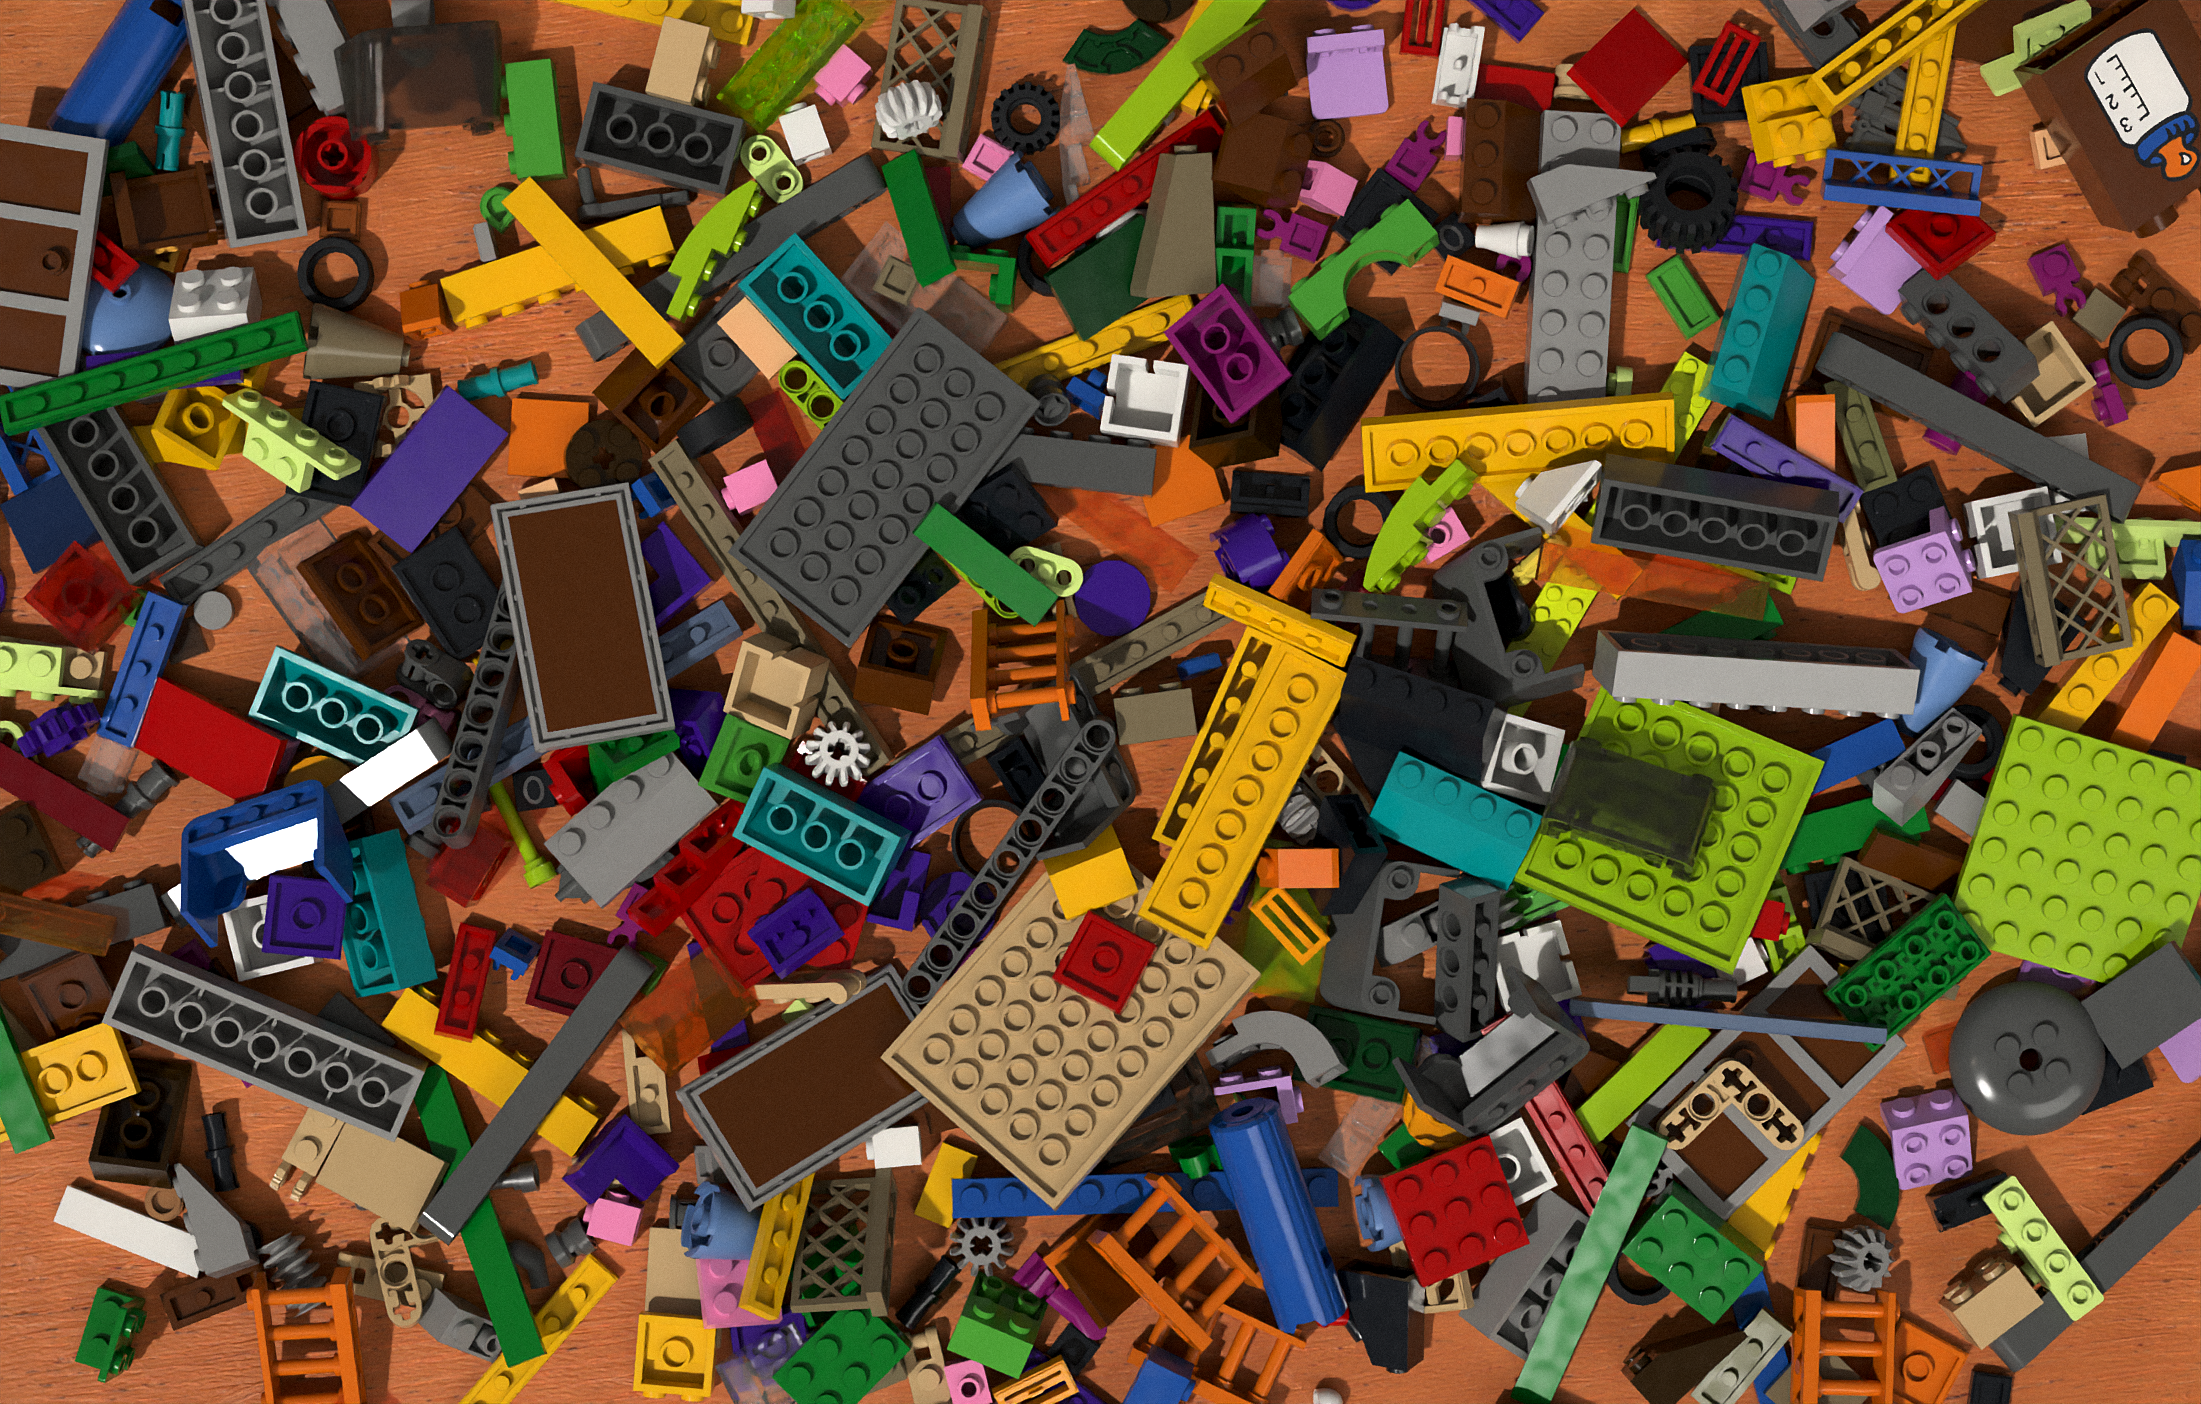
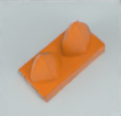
[1434,255,1521,319]

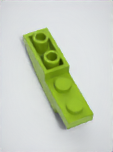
[666,180,764,323]
[1363,458,1478,594]

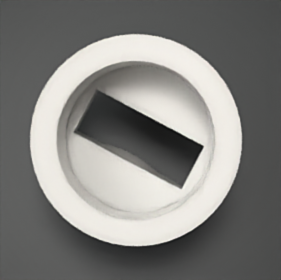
[1313,1388,1343,1404]

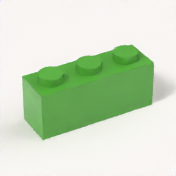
[499,59,568,183]

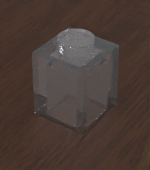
[1250,250,1292,308]
[77,735,140,797]

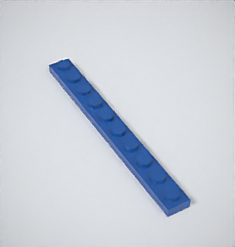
[951,1167,1339,1218]

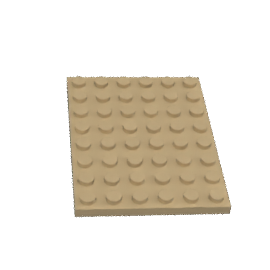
[880,861,1262,1212]

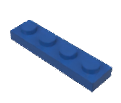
[96,590,188,748]

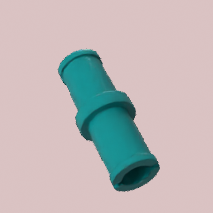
[154,90,186,171]
[457,360,539,402]

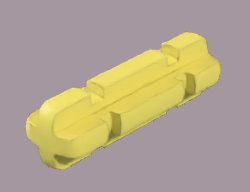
[1510,535,1567,586]

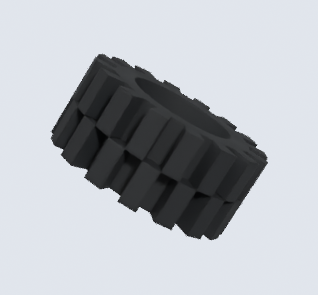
[991,82,1060,155]

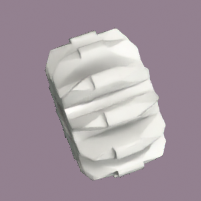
[875,80,943,140]
[805,721,871,787]

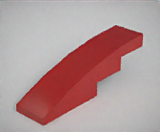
[627,799,746,938]

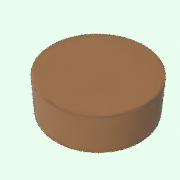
[144,1185,185,1221]

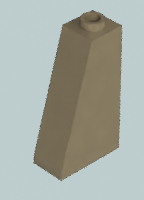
[1130,144,1216,298]

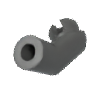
[508,1239,550,1289]

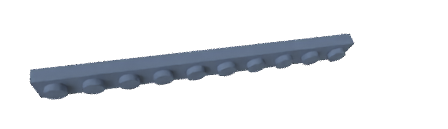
[388,600,743,835]

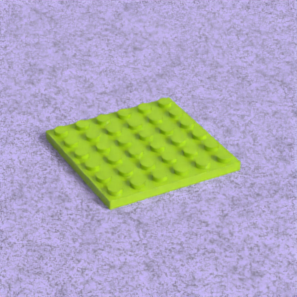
[1514,685,1825,975]
[1951,713,2201,984]

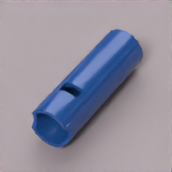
[46,0,189,147]
[1209,1097,1348,1334]

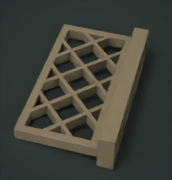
[871,0,991,164]
[2008,493,2133,668]
[1805,856,1960,1001]
[790,1167,898,1317]

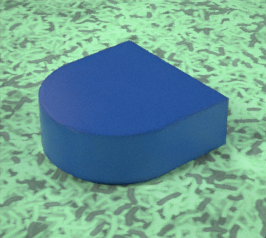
[1176,652,1222,681]

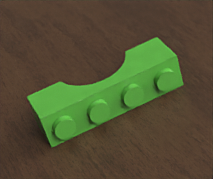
[1288,199,1440,341]

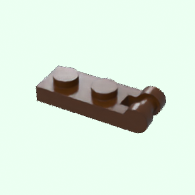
[2109,255,2201,355]
[160,1255,277,1331]

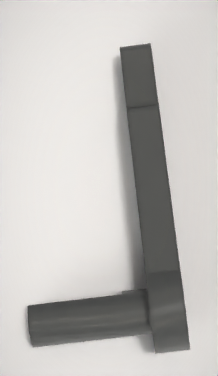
[577,168,691,224]

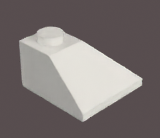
[1515,460,1602,537]

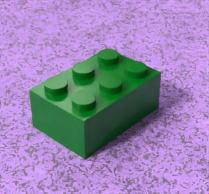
[1622,1180,1765,1324]
[772,1288,913,1404]

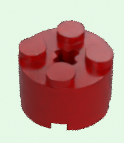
[294,116,379,200]

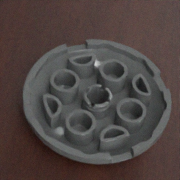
[1948,980,2105,1136]

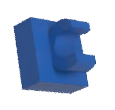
[1066,369,1107,420]
[630,471,677,519]
[489,927,542,981]

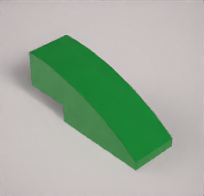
[1215,201,1256,306]

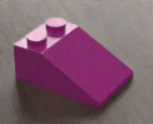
[1164,284,1293,424]

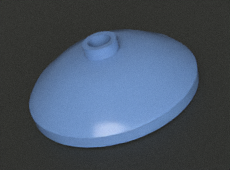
[82,260,174,356]

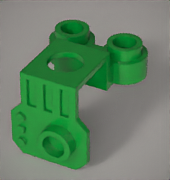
[1168,1092,1246,1179]

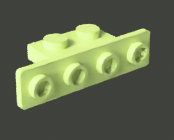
[1980,0,2091,96]
[222,388,361,493]
[2054,514,2201,580]
[0,641,105,704]
[1982,1175,2104,1321]

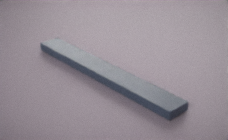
[1569,996,1887,1044]

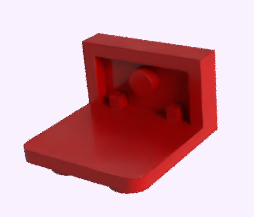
[542,744,591,817]

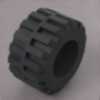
[1638,146,1739,254]

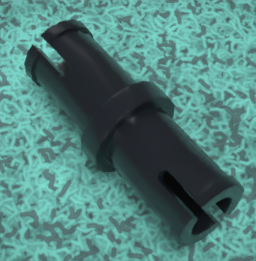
[201,1111,240,1192]
[895,1254,962,1330]

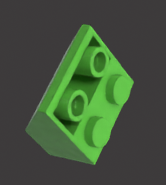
[947,1271,1048,1379]

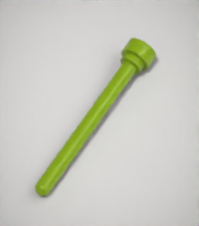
[456,718,558,889]

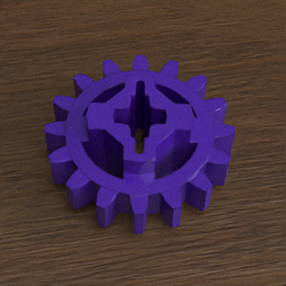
[17,702,102,758]

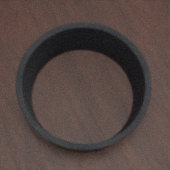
[1395,326,1480,411]
[951,799,1036,884]

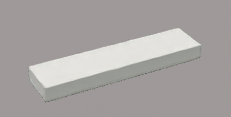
[53,1184,201,1278]

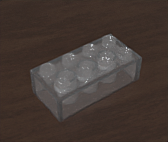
[839,221,1009,356]

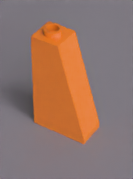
[1784,394,1835,537]
[2100,619,2201,753]

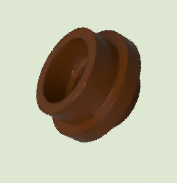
[1308,119,1345,158]

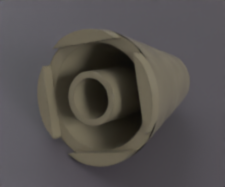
[303,303,411,380]

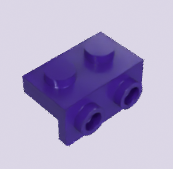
[747,888,845,979]

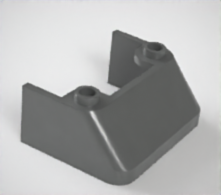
[1431,526,1585,708]
[969,667,1136,861]
[1319,858,1460,1025]
[1392,965,1590,1138]

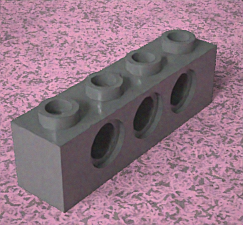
[1759,0,1861,72]
[1898,269,2040,404]
[1433,876,1500,1043]

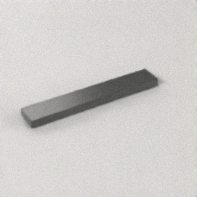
[158,477,371,608]

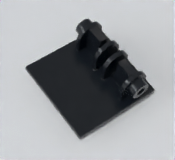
[886,547,959,626]

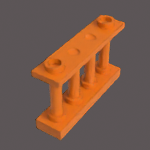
[970,600,1077,731]
[1086,1172,1263,1352]
[246,1267,368,1404]
[1126,1271,1307,1404]
[1790,1287,1900,1404]

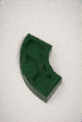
[1062,19,1169,76]
[1839,1123,1899,1230]

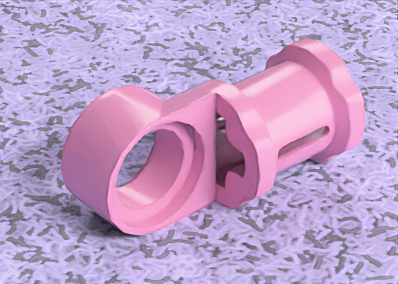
[384,685,457,735]

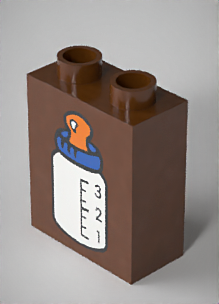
[2013,0,2201,238]

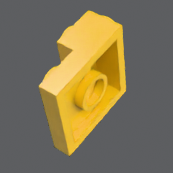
[1741,74,1837,168]
[633,1311,717,1402]

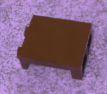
[109,160,224,258]

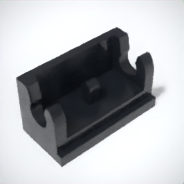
[1229,470,1310,519]
[1925,1169,2007,1233]

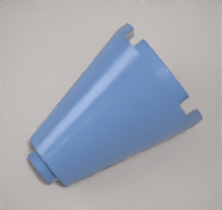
[951,151,1061,249]
[1894,627,1988,738]
[1354,1174,1403,1252]
[681,1181,763,1260]

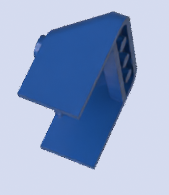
[180,780,353,948]

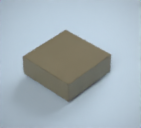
[873,254,919,308]
[2070,288,2126,343]

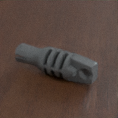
[1627,969,1737,1006]

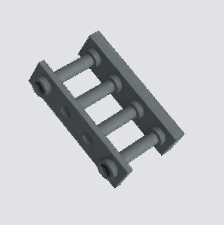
[1304,588,1468,689]

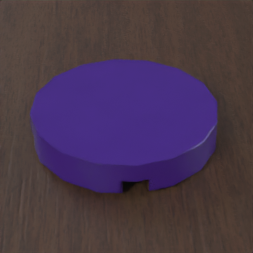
[1075,560,1150,636]
[920,871,997,946]

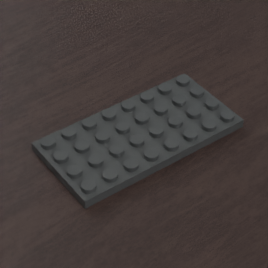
[728,307,1042,648]

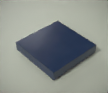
[0,473,103,574]

